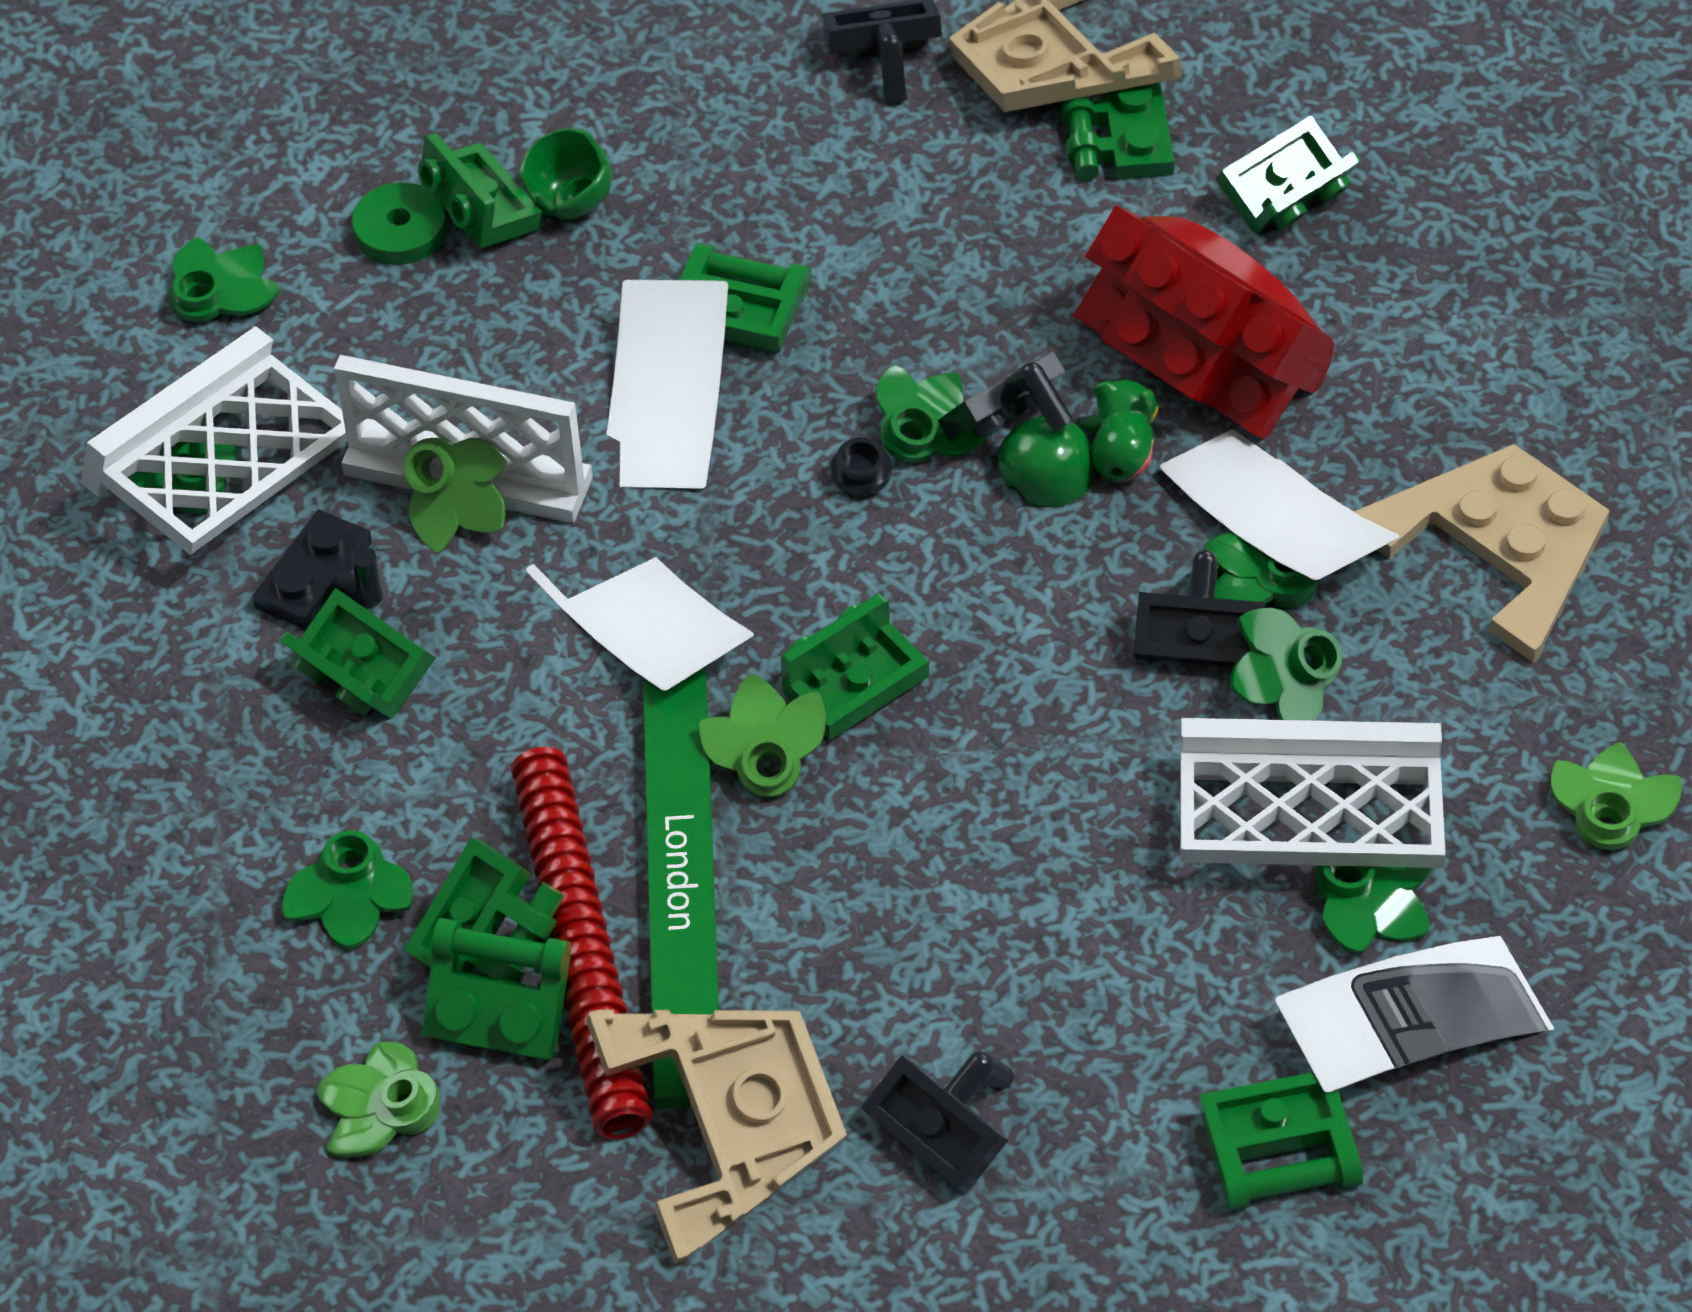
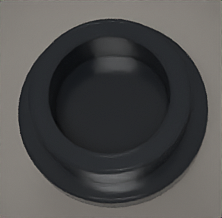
[831,437,892,496]

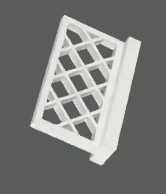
[80,326,347,555]
[334,355,593,524]
[1180,718,1445,868]

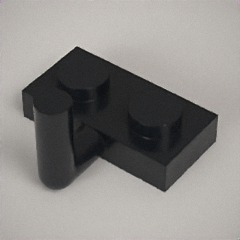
[821,0,943,103]
[937,351,1074,441]
[252,509,383,630]
[1133,550,1265,666]
[861,1051,1014,1194]

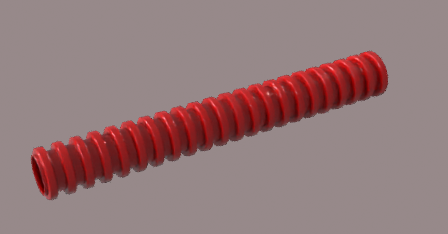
[511,747,652,1139]

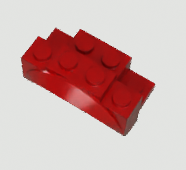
[1073,205,1334,439]

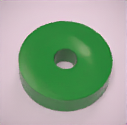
[352,182,447,265]

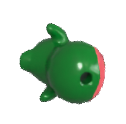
[1080,380,1159,483]

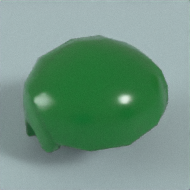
[519,128,613,221]
[998,415,1094,507]

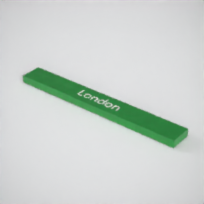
[643,666,719,1109]

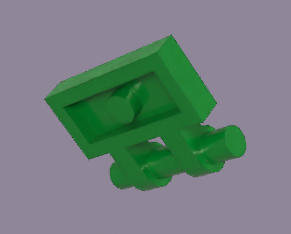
[1060,82,1174,181]
[404,837,565,982]

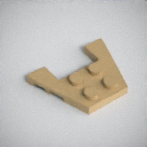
[949,0,1182,112]
[1355,444,1610,663]
[586,1010,847,1264]

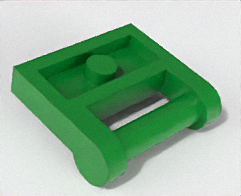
[679,243,812,353]
[421,918,571,1060]
[1199,1072,1363,1212]

